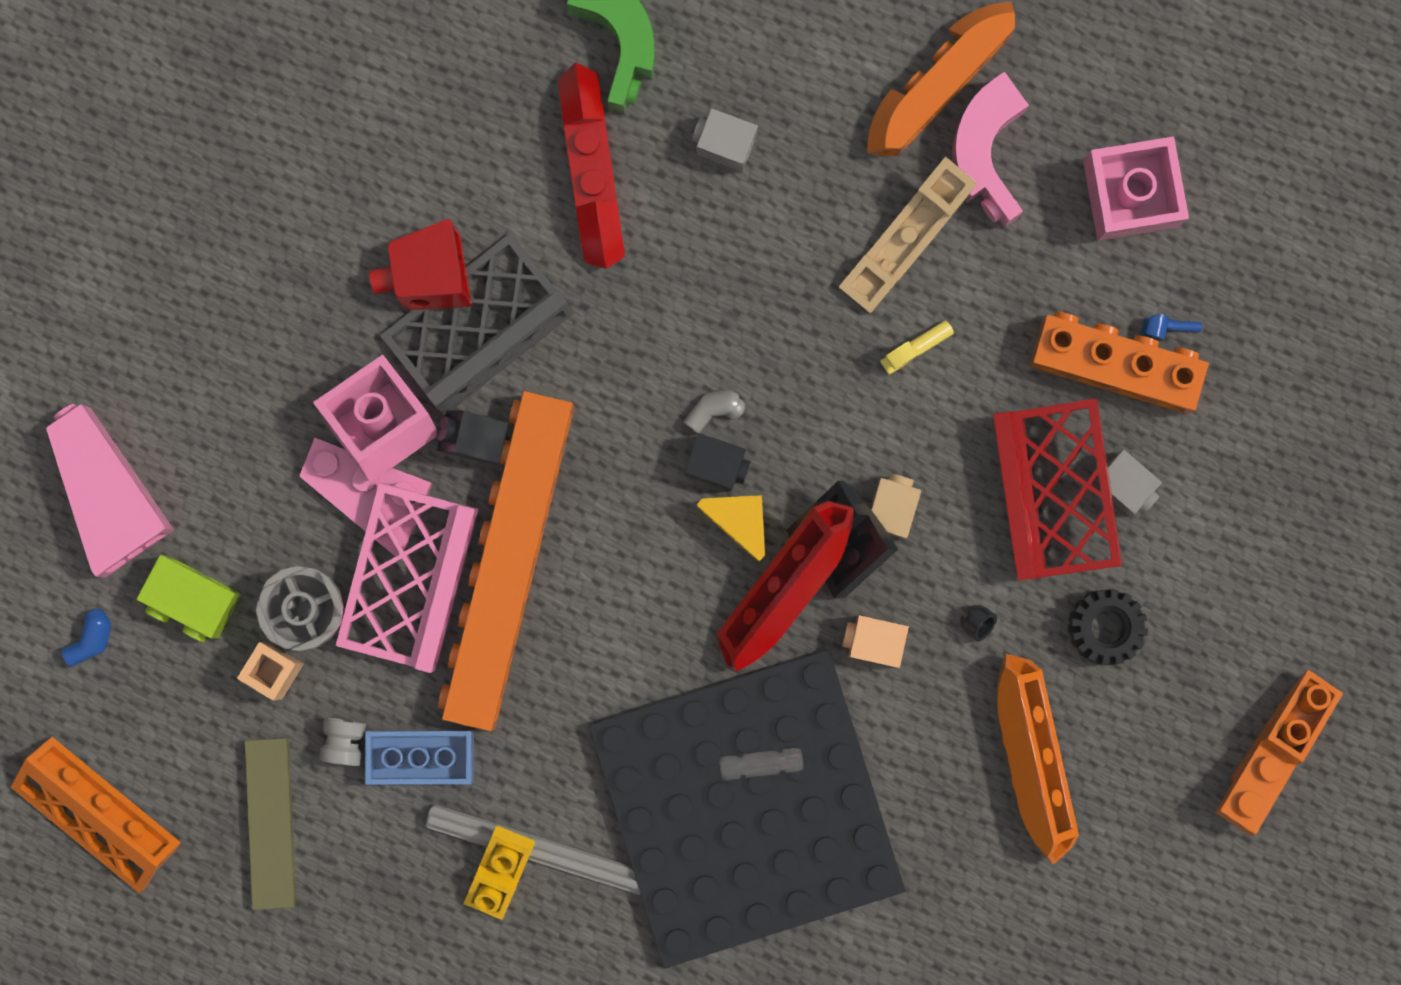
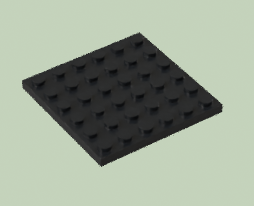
[589,650,906,969]

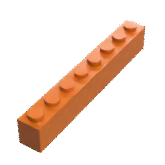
[438,391,575,732]

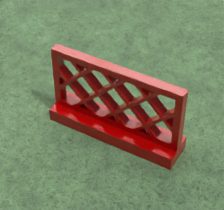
[993,398,1123,581]

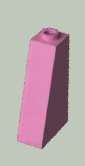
[46,404,174,578]

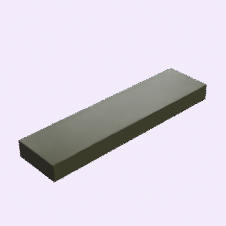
[245,738,297,910]

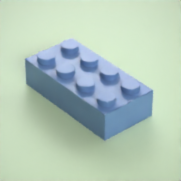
[365,730,474,785]

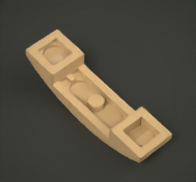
[839,157,978,313]

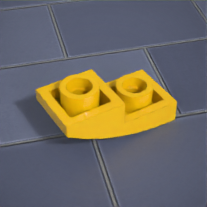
[463,825,535,920]

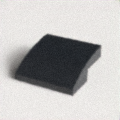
[786,481,898,598]

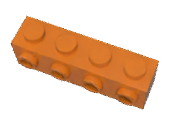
[1028,311,1209,415]

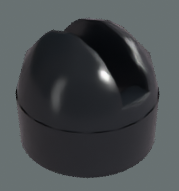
[960,605,997,642]

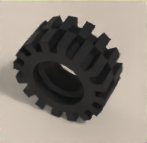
[1068,589,1148,665]

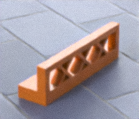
[10,737,181,894]

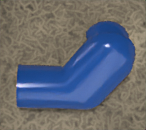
[61,609,111,667]

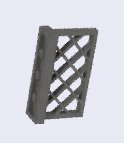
[380,233,574,416]

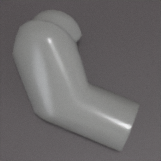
[683,390,745,434]

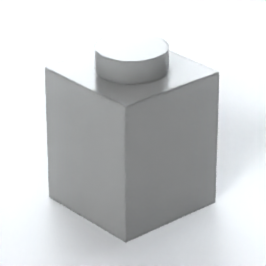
[692,108,758,172]
[1093,449,1162,516]

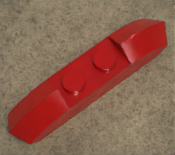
[558,62,625,269]
[716,501,854,672]

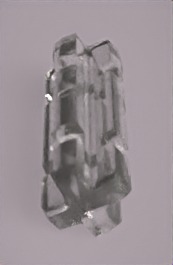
[720,748,803,780]

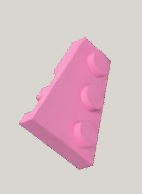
[299,438,432,561]

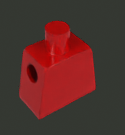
[369,219,472,310]

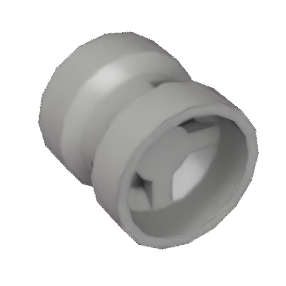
[318,718,367,766]

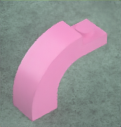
[952,72,1029,227]

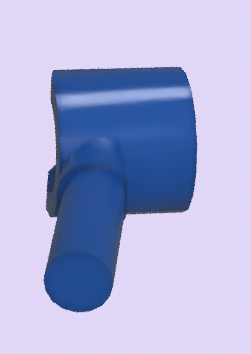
[1141,314,1202,341]

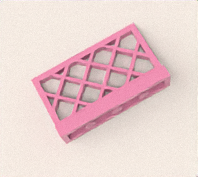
[336,483,479,673]

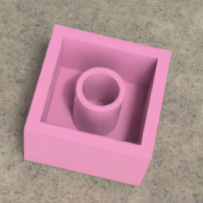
[1083,136,1189,241]
[313,354,437,483]

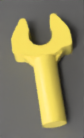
[880,321,953,375]

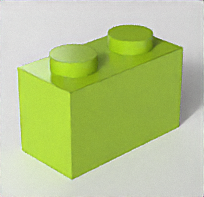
[136,555,242,642]

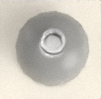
[256,566,344,651]

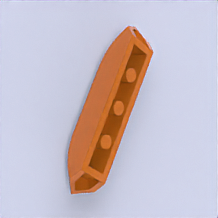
[867,2,1015,156]
[996,653,1079,865]

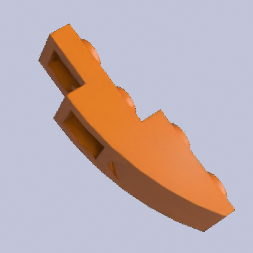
[1215,670,1343,837]

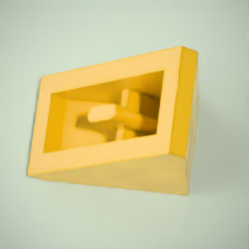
[696,495,765,562]

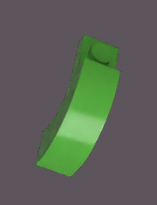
[567,0,655,114]

